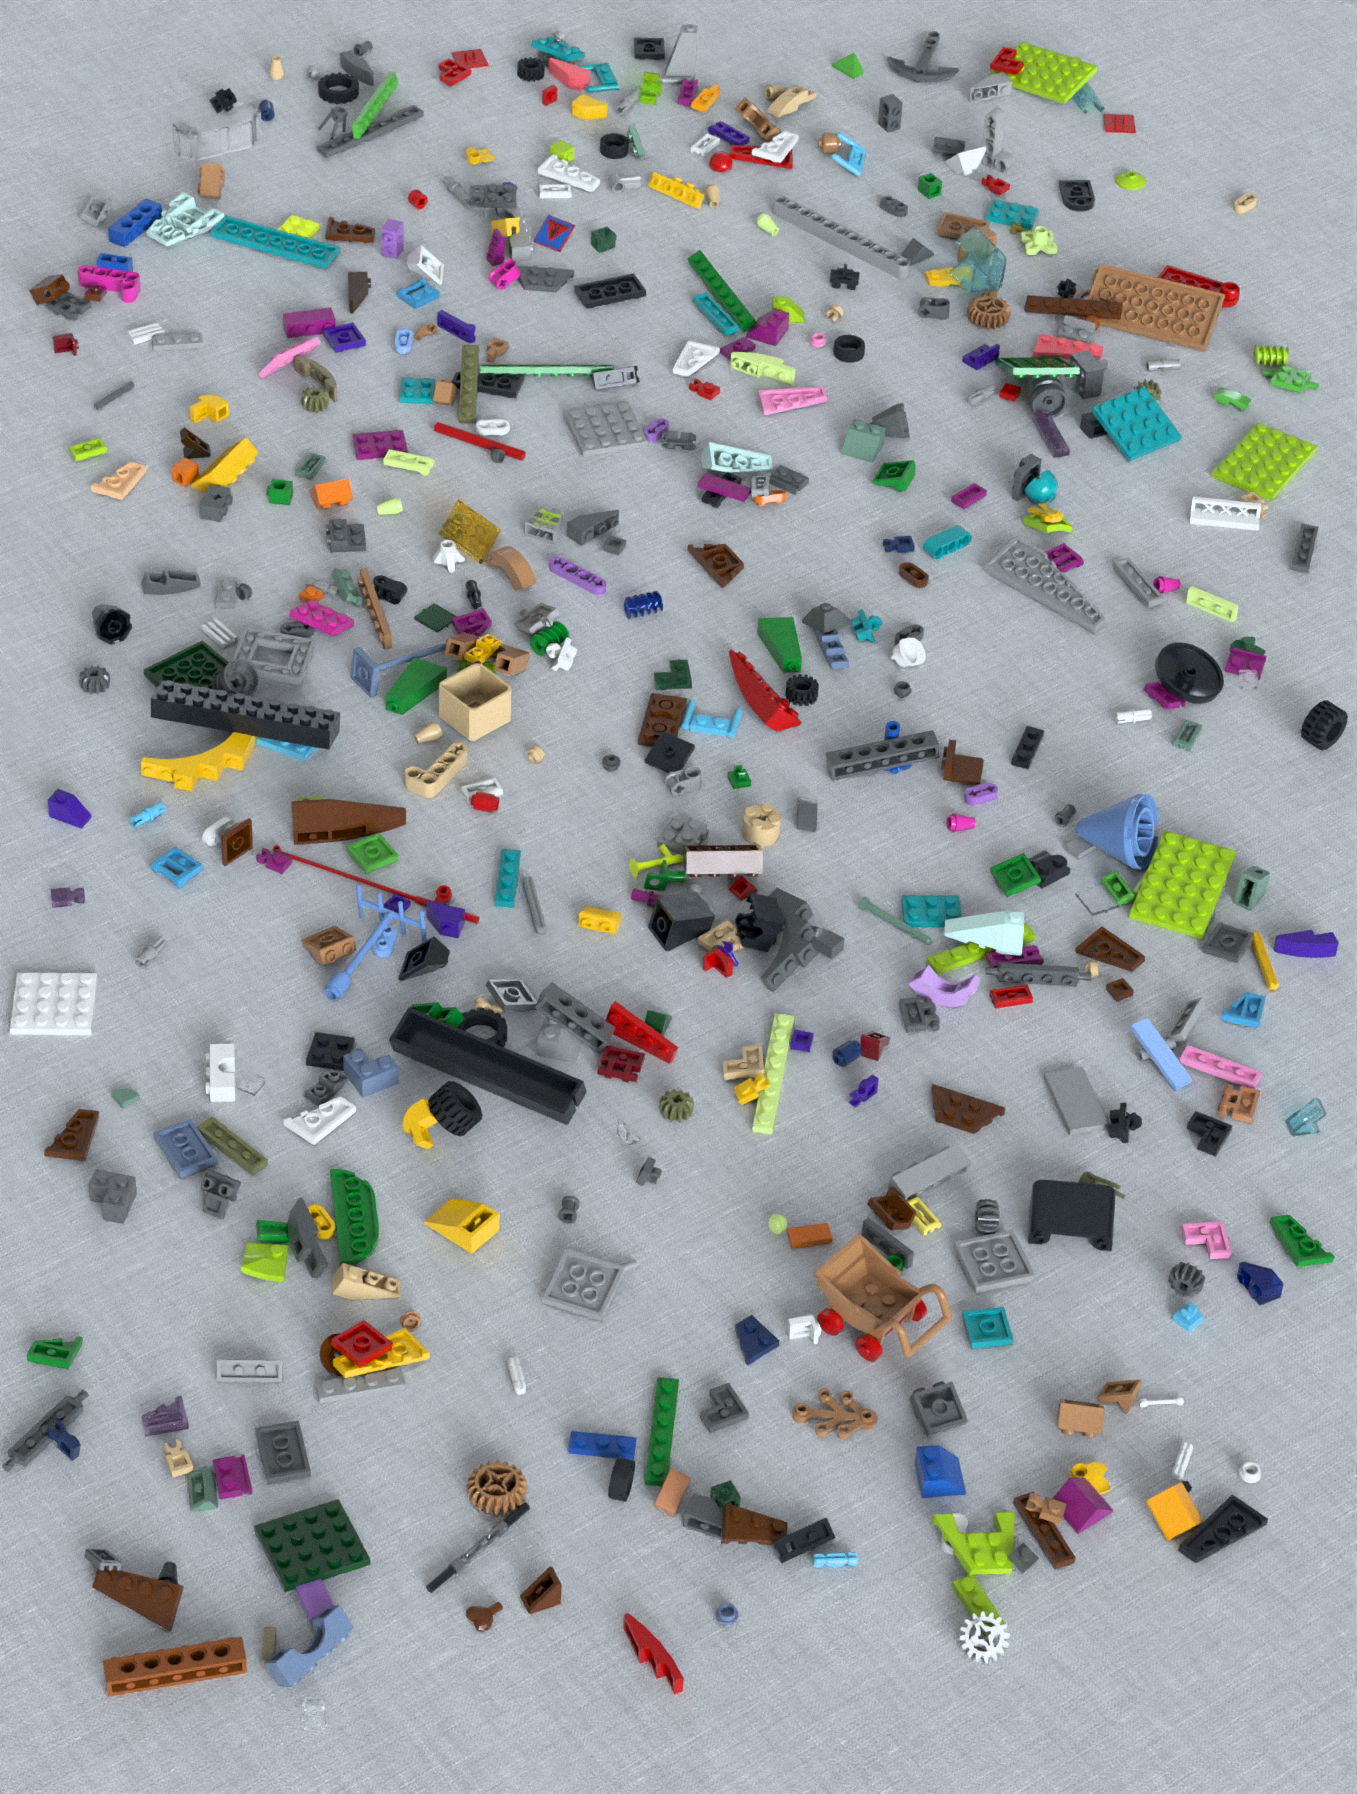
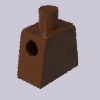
[29,274,70,305]

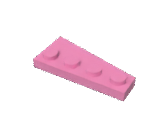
[258,337,321,379]
[758,386,827,415]

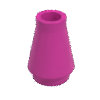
[1153,576,1181,594]
[946,813,976,832]

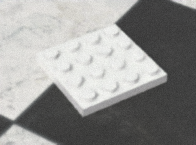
[10,973,97,1035]

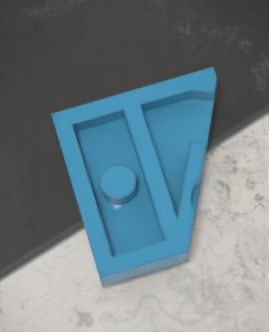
[1221,992,1266,1028]

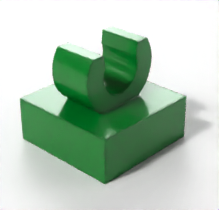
[728,765,751,789]

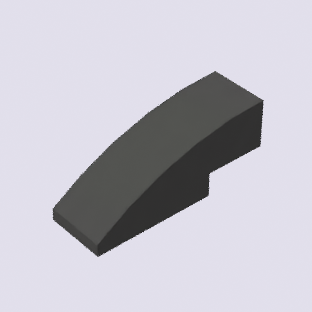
[340,50,374,86]
[141,569,201,595]
[810,926,845,959]

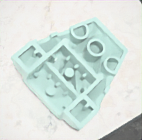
[146,192,224,246]

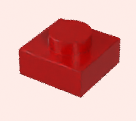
[542,85,558,106]
[999,383,1021,402]

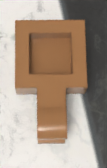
[487,338,509,363]
[1025,1493,1066,1525]

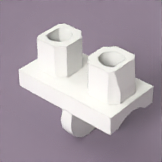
[546,637,578,671]

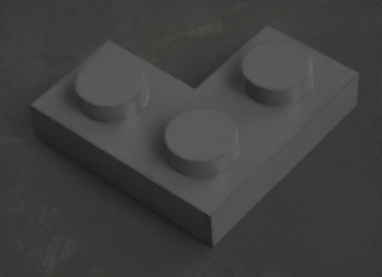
[700,1383,749,1433]

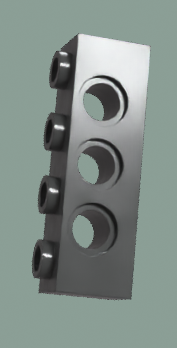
[535,982,616,1053]

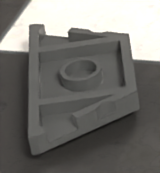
[517,266,574,292]

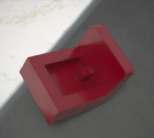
[52,333,79,356]

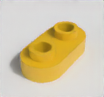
[307,1204,335,1239]

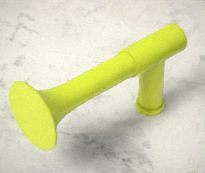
[629,844,682,878]

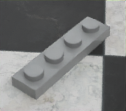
[1113,557,1164,607]
[315,1368,406,1404]

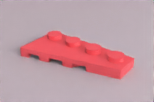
[1033,334,1104,360]

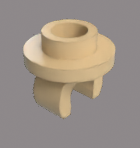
[825,305,843,323]

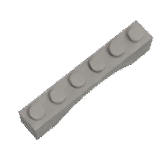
[495,199,534,261]

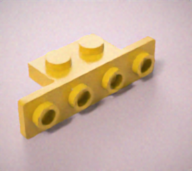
[648,172,704,209]

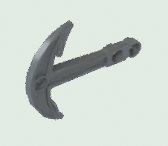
[887,31,959,82]

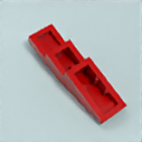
[623,1613,684,1694]

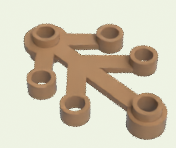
[792,1388,878,1439]

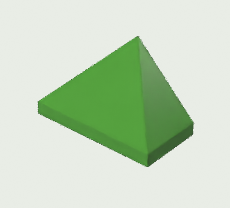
[832,52,864,79]

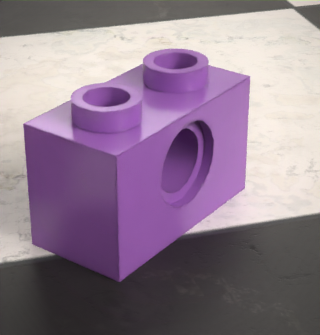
[381,219,404,259]

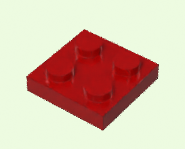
[331,1320,393,1368]

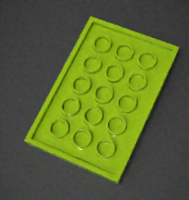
[989,41,1098,104]
[1211,422,1317,501]
[1129,830,1237,940]

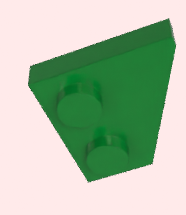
[27,1337,83,1369]

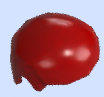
[709,151,733,173]

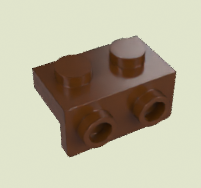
[867,1187,917,1231]

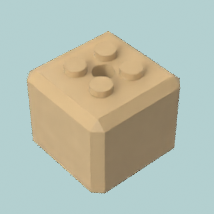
[439,663,511,742]

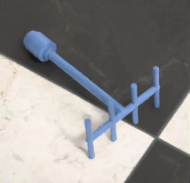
[324,884,427,1001]

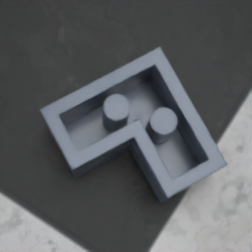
[343,1049,398,1098]

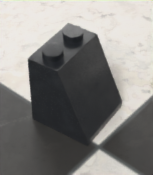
[648,892,715,951]

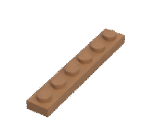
[357,568,392,649]

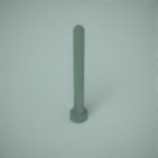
[858,897,932,945]

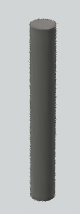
[94,382,135,410]

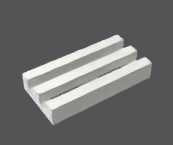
[690,134,720,157]
[539,184,571,198]
[127,322,165,344]
[201,619,237,648]
[461,778,503,803]

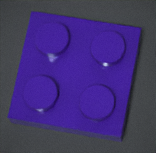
[323,322,366,353]

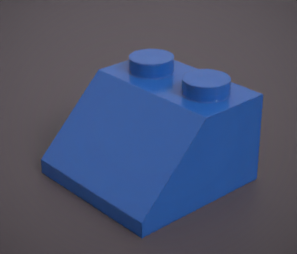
[915,1445,966,1498]

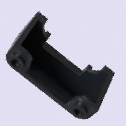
[1028,1179,1116,1251]

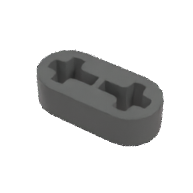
[280,621,314,638]
[895,624,924,645]

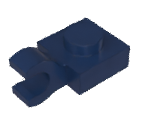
[46,1421,81,1461]

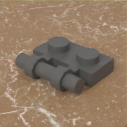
[48,292,91,321]
[899,997,940,1032]

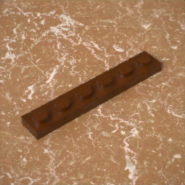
[1024,295,1123,320]

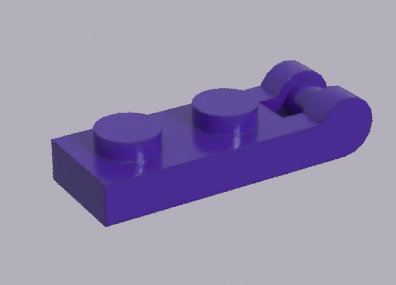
[708,121,750,145]
[437,310,476,343]

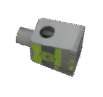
[525,508,563,545]

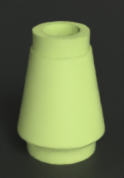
[756,213,779,235]
[377,497,403,515]

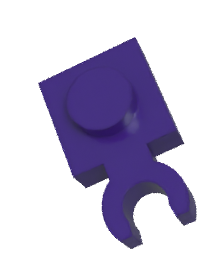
[849,1074,879,1107]

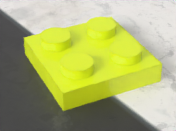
[277,215,320,239]

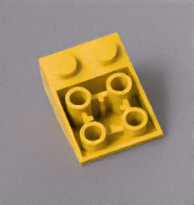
[424,1198,499,1254]

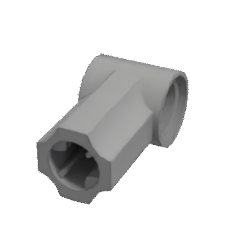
[608,174,641,194]

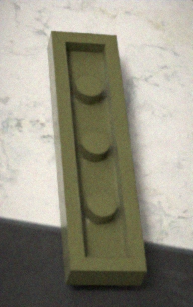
[197,1117,268,1176]

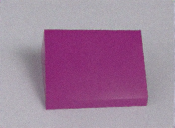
[1052,1478,1113,1534]

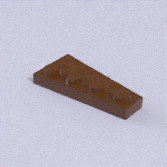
[92,1567,184,1631]

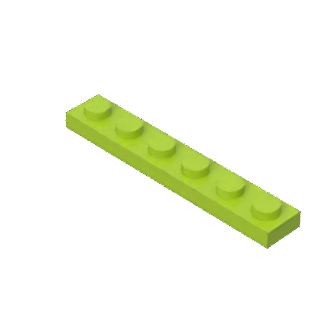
[926,923,1036,975]

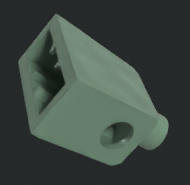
[1234,866,1270,911]

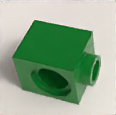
[918,173,942,199]
[266,479,293,505]

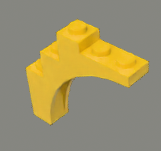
[141,732,256,792]

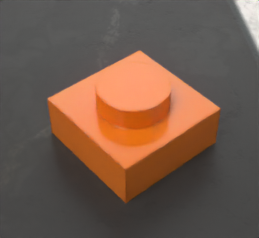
[299,585,324,603]

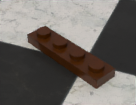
[1013,1491,1076,1569]

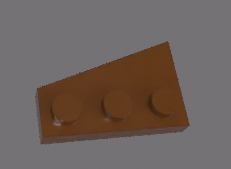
[326,217,375,243]
[44,1109,99,1161]
[721,1503,788,1545]

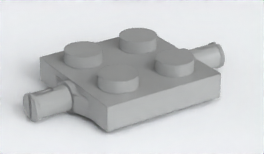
[514,603,560,635]

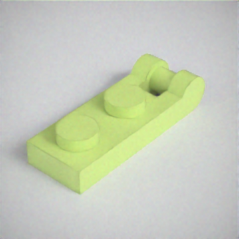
[384,449,435,476]

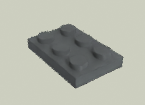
[255,1420,311,1484]

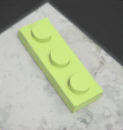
[1186,586,1239,622]

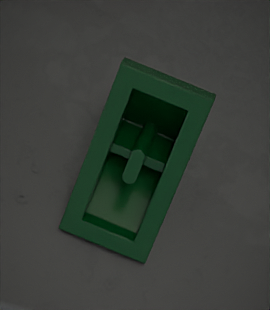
[645,1010,672,1036]

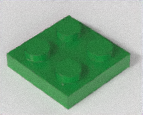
[990,853,1041,897]

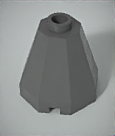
[869,403,910,439]

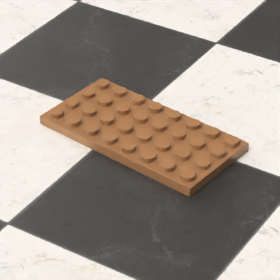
[1081,264,1225,352]

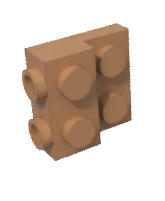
[301,926,356,965]

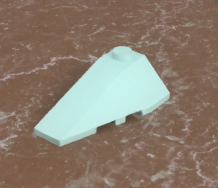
[701,442,773,472]
[944,911,1024,956]

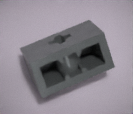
[200,484,233,522]

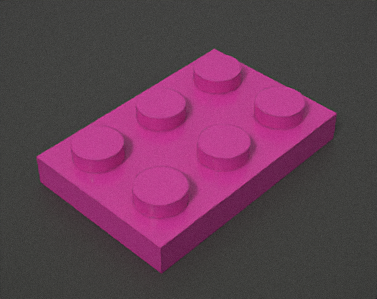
[289,600,354,636]

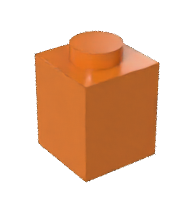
[172,457,199,487]

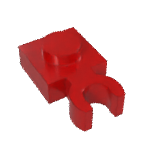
[981,175,1010,195]
[689,379,720,401]

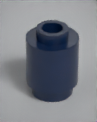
[258,100,275,121]
[832,1040,862,1067]

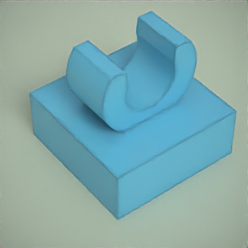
[1173,1303,1203,1332]

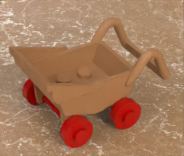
[814,1233,952,1362]

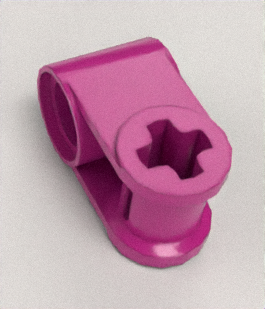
[488,259,520,290]

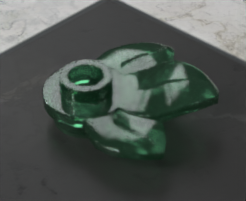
[1230,637,1265,655]

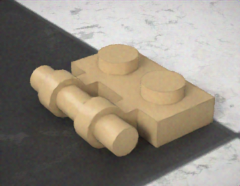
[698,920,744,955]

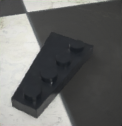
[1178,1494,1268,1563]

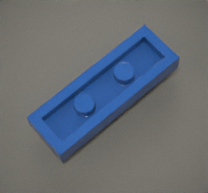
[568,1431,637,1460]

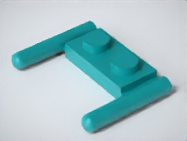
[578,63,619,93]

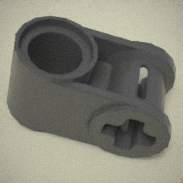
[918,297,950,320]

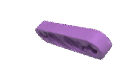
[549,556,606,595]

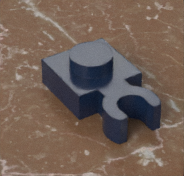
[882,535,915,553]

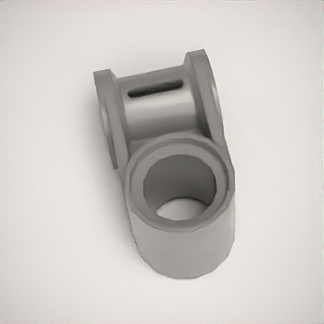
[664,766,701,796]

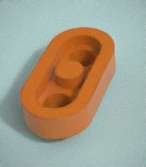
[753,490,787,506]

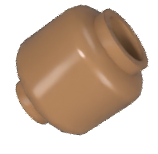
[818,133,841,153]

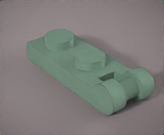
[332,568,363,606]

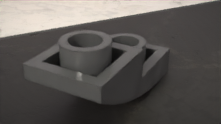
[797,797,817,832]
[304,1069,348,1106]

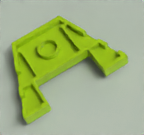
[932,1512,1015,1575]

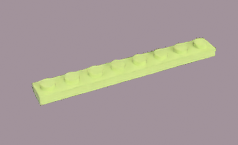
[752,1013,795,1134]

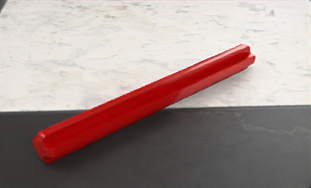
[434,422,526,461]

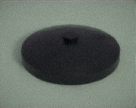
[1155,642,1224,704]

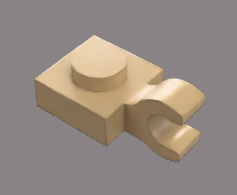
[1240,492,1268,518]

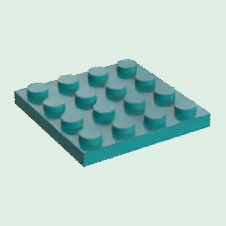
[1091,386,1182,462]

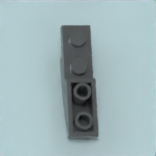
[288,1198,328,1278]

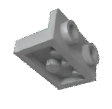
[1057,315,1096,343]

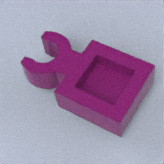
[256,848,292,874]

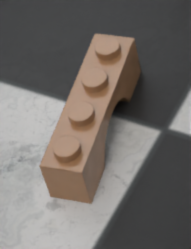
[735,97,782,142]

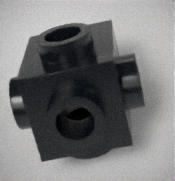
[209,88,237,114]

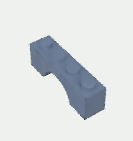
[264,1605,354,1687]

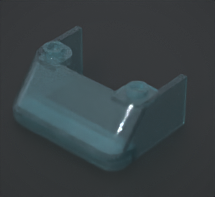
[949,226,1007,292]

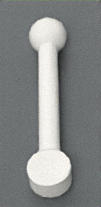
[1139,1397,1184,1407]

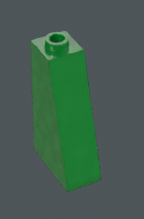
[757,617,802,673]
[385,658,447,715]

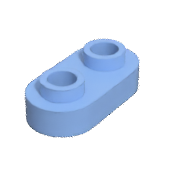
[395,329,413,354]
[373,925,397,958]

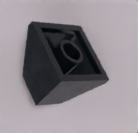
[398,937,450,981]

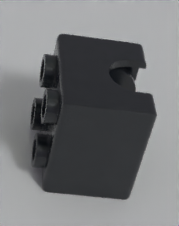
[735,893,785,952]

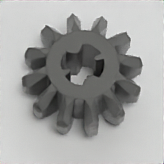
[79,665,110,695]
[974,1199,1000,1235]
[1168,1262,1206,1297]

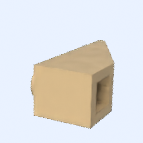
[331,1263,401,1300]

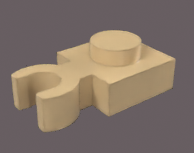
[164,1439,194,1478]

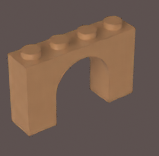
[444,632,530,676]

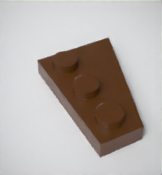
[1076,926,1145,972]

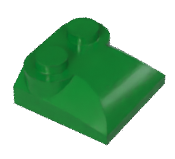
[872,460,916,492]

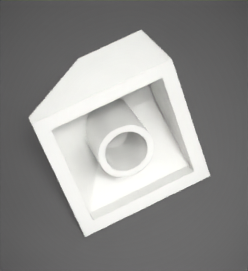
[946,147,986,176]
[407,245,444,285]

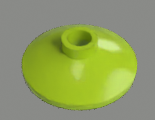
[1115,171,1146,190]

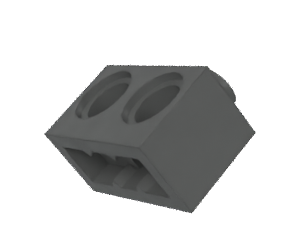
[878,94,903,133]

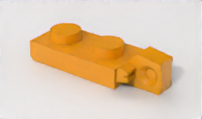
[691,84,720,112]

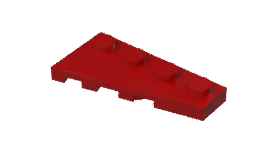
[730,145,793,169]
[606,1001,678,1064]

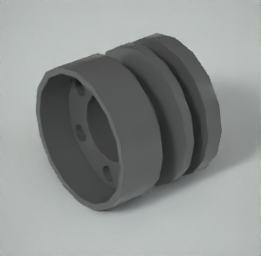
[212,659,260,696]

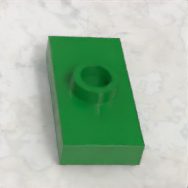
[256,1220,290,1243]

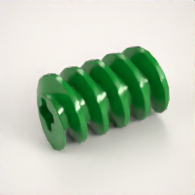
[530,621,569,656]

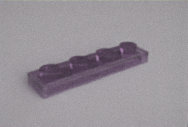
[1032,411,1070,458]

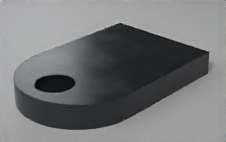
[1059,180,1095,212]

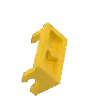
[491,217,520,237]

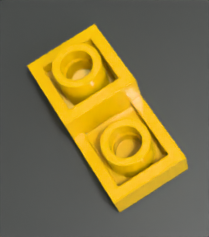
[464,634,502,664]

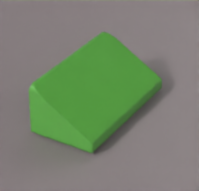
[1100,870,1136,905]

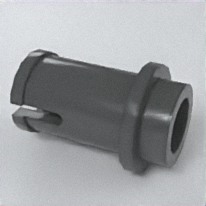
[353,41,373,56]
[1055,804,1076,825]

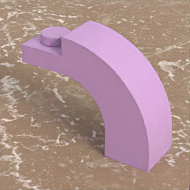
[908,965,981,1007]

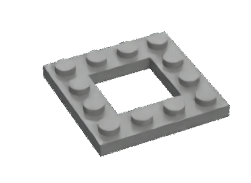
[232,626,316,686]

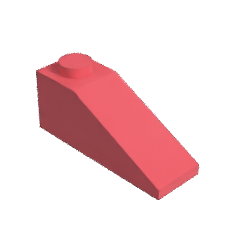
[549,57,590,92]

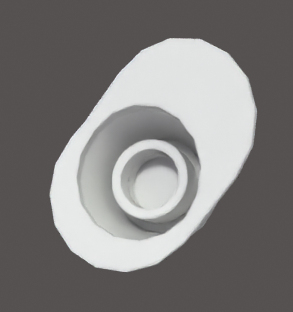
[890,638,926,667]

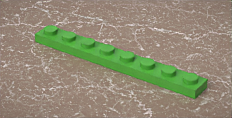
[352,72,399,139]

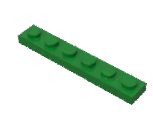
[645,1377,679,1486]

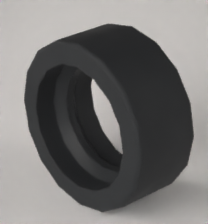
[600,133,629,159]
[833,335,865,363]
[608,1457,635,1502]

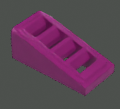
[486,228,504,266]

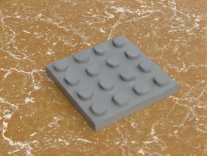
[564,402,648,457]

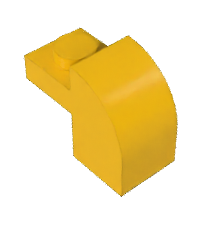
[189,395,229,424]
[403,1098,437,1150]

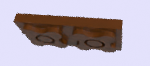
[638,693,687,747]

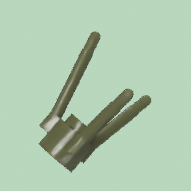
[1078,1171,1125,1198]

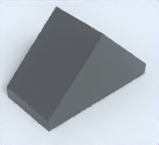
[901,238,934,266]

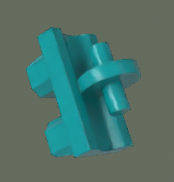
[851,609,882,643]

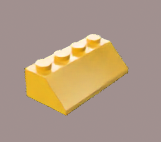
[190,437,259,493]

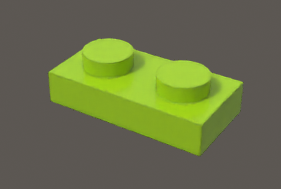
[68,438,107,461]

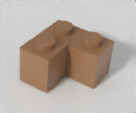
[198,163,225,199]

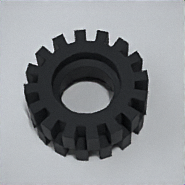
[517,57,545,82]
[785,674,819,706]

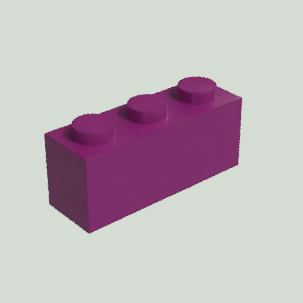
[283,307,335,338]

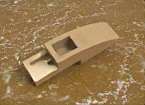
[767,86,816,117]

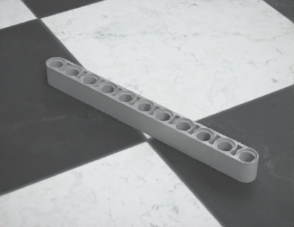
[772,195,910,279]

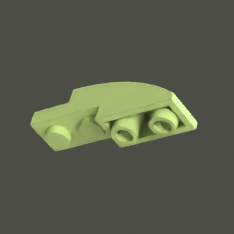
[730,352,795,385]

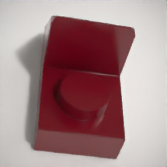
[860,1031,891,1061]

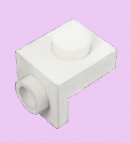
[787,1315,821,1344]

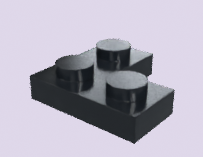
[1186,1111,1233,1157]

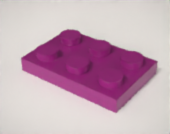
[352,430,408,460]

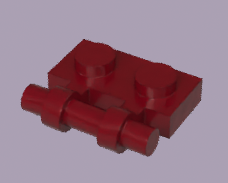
[597,1046,645,1083]

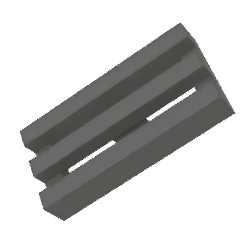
[84,1549,122,1571]

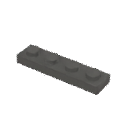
[1291,524,1318,573]

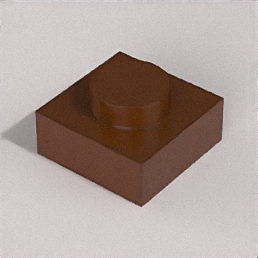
[1106,978,1134,1002]

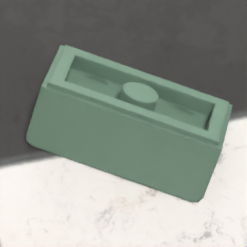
[187,1466,218,1512]

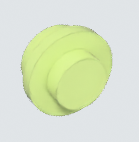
[769,1214,787,1235]

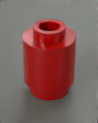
[471,791,500,813]

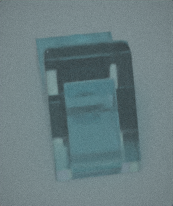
[1285,1097,1327,1136]

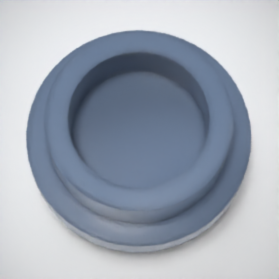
[715,1603,738,1625]

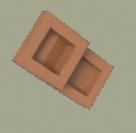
[653,1468,690,1516]

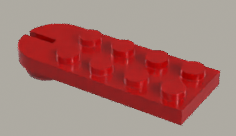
[1157,265,1240,307]

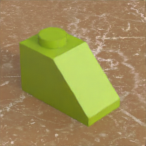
[771,296,805,323]

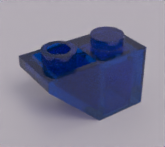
[1237,1262,1284,1306]

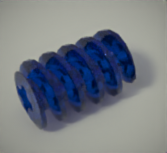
[624,591,663,619]

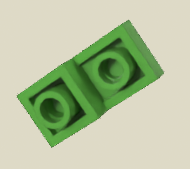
[1214,388,1252,411]

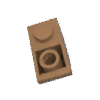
[433,379,458,406]

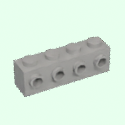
[888,1143,972,1201]

